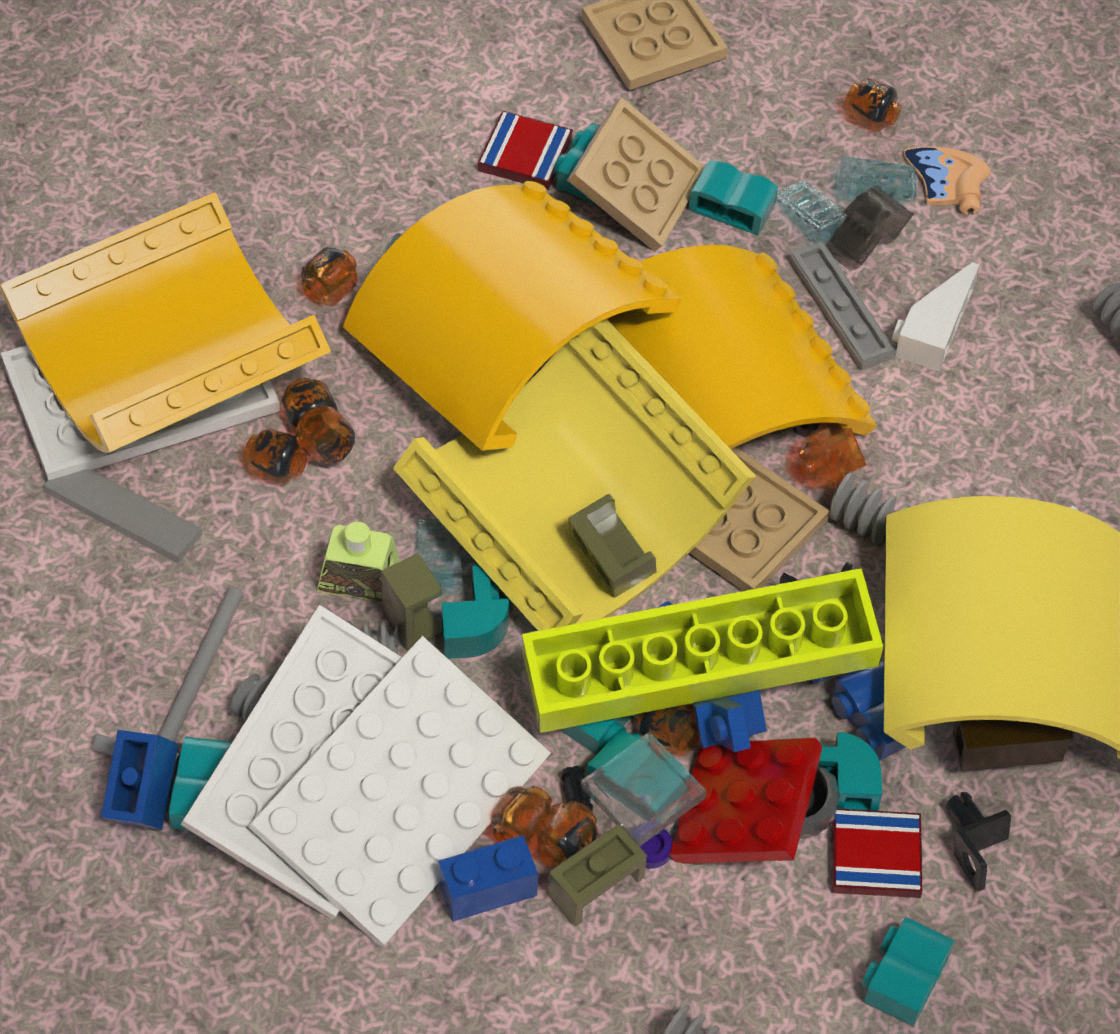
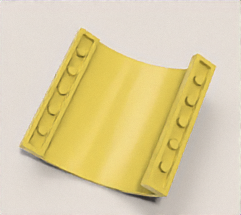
[393,319,756,631]
[884,496,1120,759]

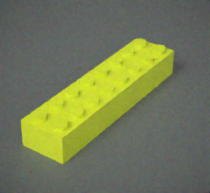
[522,568,884,733]

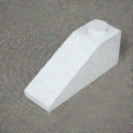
[892,262,980,371]

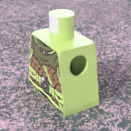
[317,522,400,603]

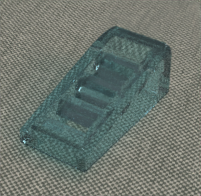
[836,156,917,202]
[776,179,850,244]
[418,518,463,595]

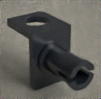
[946,792,1011,892]

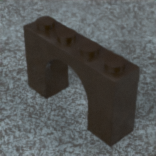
[952,720,1074,771]

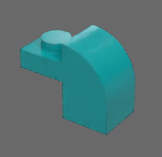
[441,565,509,659]
[818,732,882,811]

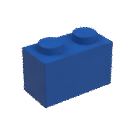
[101,730,179,830]
[438,835,538,922]

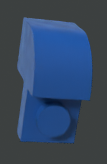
[693,690,767,752]

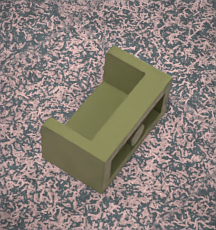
[568,494,657,598]
[381,553,442,651]
[548,824,647,927]

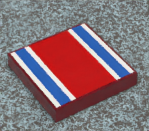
[478,110,573,190]
[832,808,923,898]

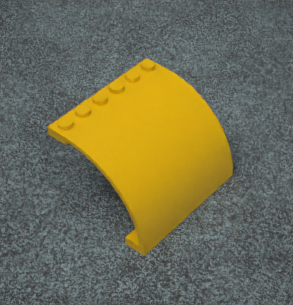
[343,181,681,451]
[0,192,331,453]
[607,245,877,449]

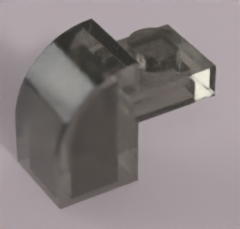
[826,187,914,269]

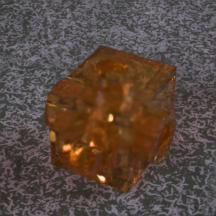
[797,427,867,489]

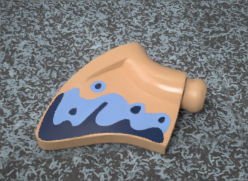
[904,147,991,215]

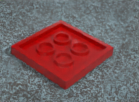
[670,737,823,864]

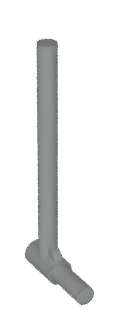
[92,587,243,778]

